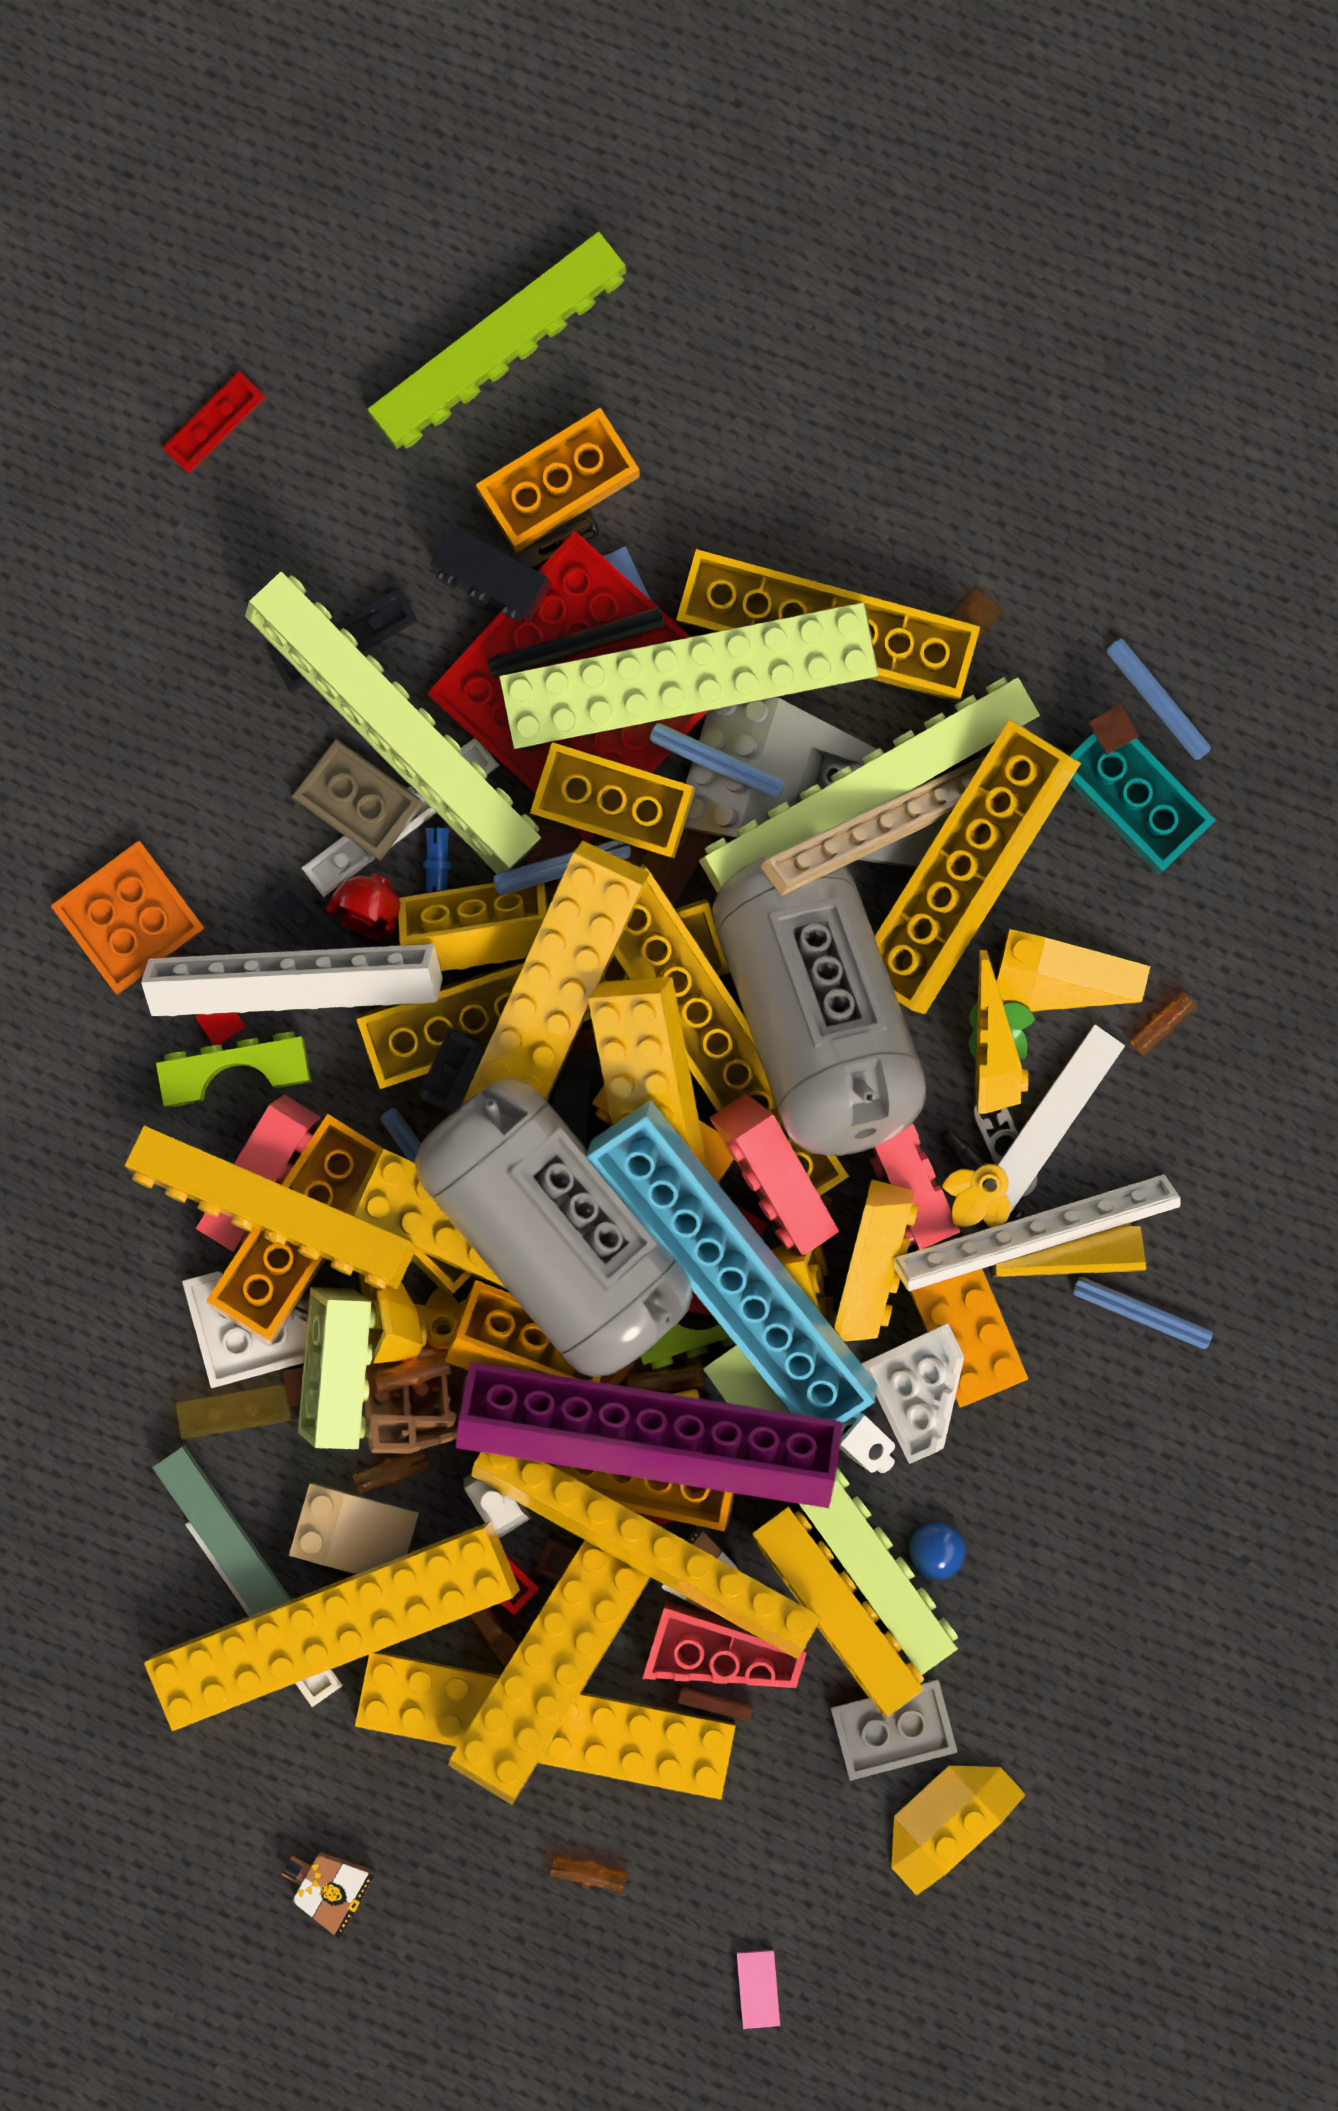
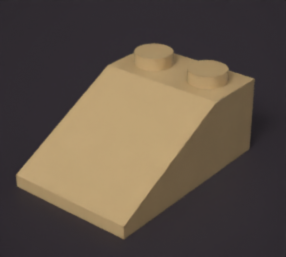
[289,1483,419,1574]

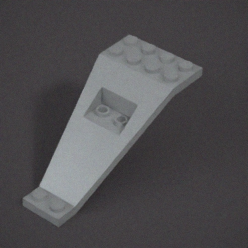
[684,697,950,869]

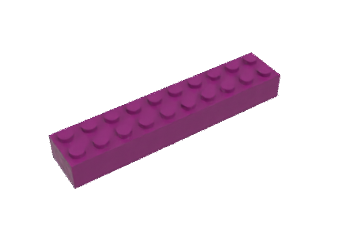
[456,1362,843,1508]

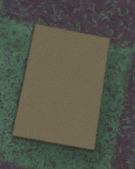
[292,739,424,861]

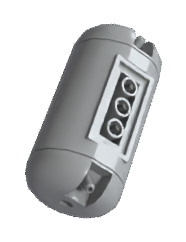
[712,857,927,1156]
[415,1078,692,1377]

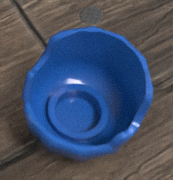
[909,1521,966,1581]

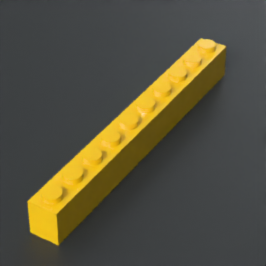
[471,1452,821,1659]

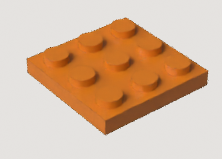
[51,840,206,995]

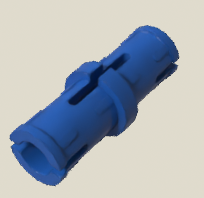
[423,828,452,893]

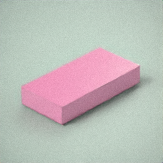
[737,1949,780,2029]

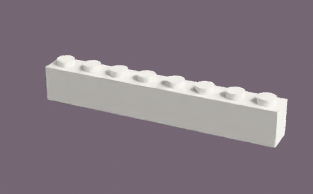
[141,944,443,1016]

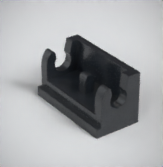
[418,1027,487,1113]

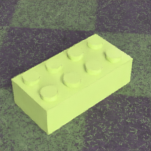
[298,1287,375,1449]

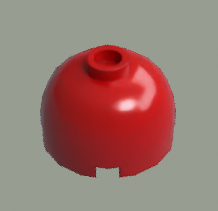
[326,873,401,942]

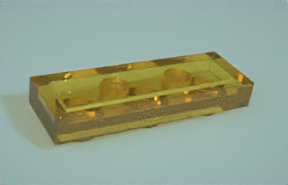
[175,1384,292,1440]

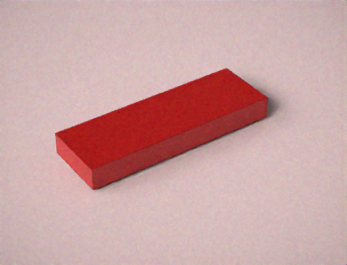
[162,371,266,474]

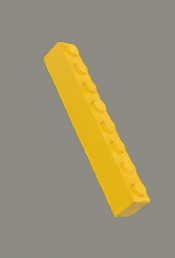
[125,1126,416,1290]

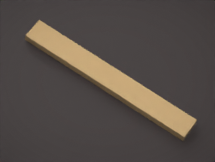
[760,756,985,896]

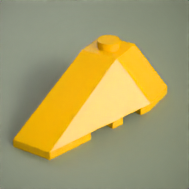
[974,950,1028,1114]
[358,1273,427,1363]

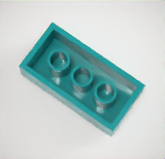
[1069,734,1216,876]

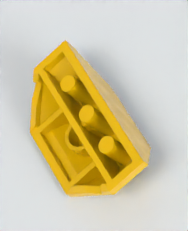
[891,1765,1026,1896]

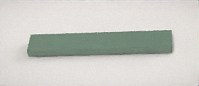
[152,1445,291,1614]

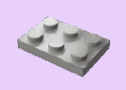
[830,1679,958,1781]

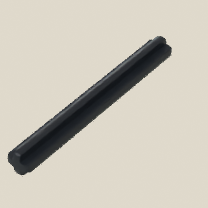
[487,607,665,678]

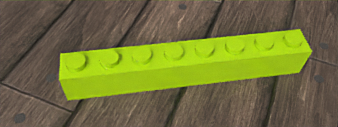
[368,231,626,450]

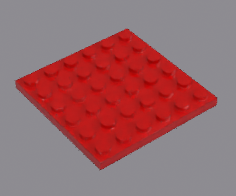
[427,531,710,843]

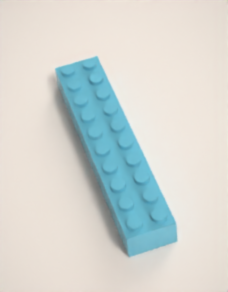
[586,1100,877,1424]

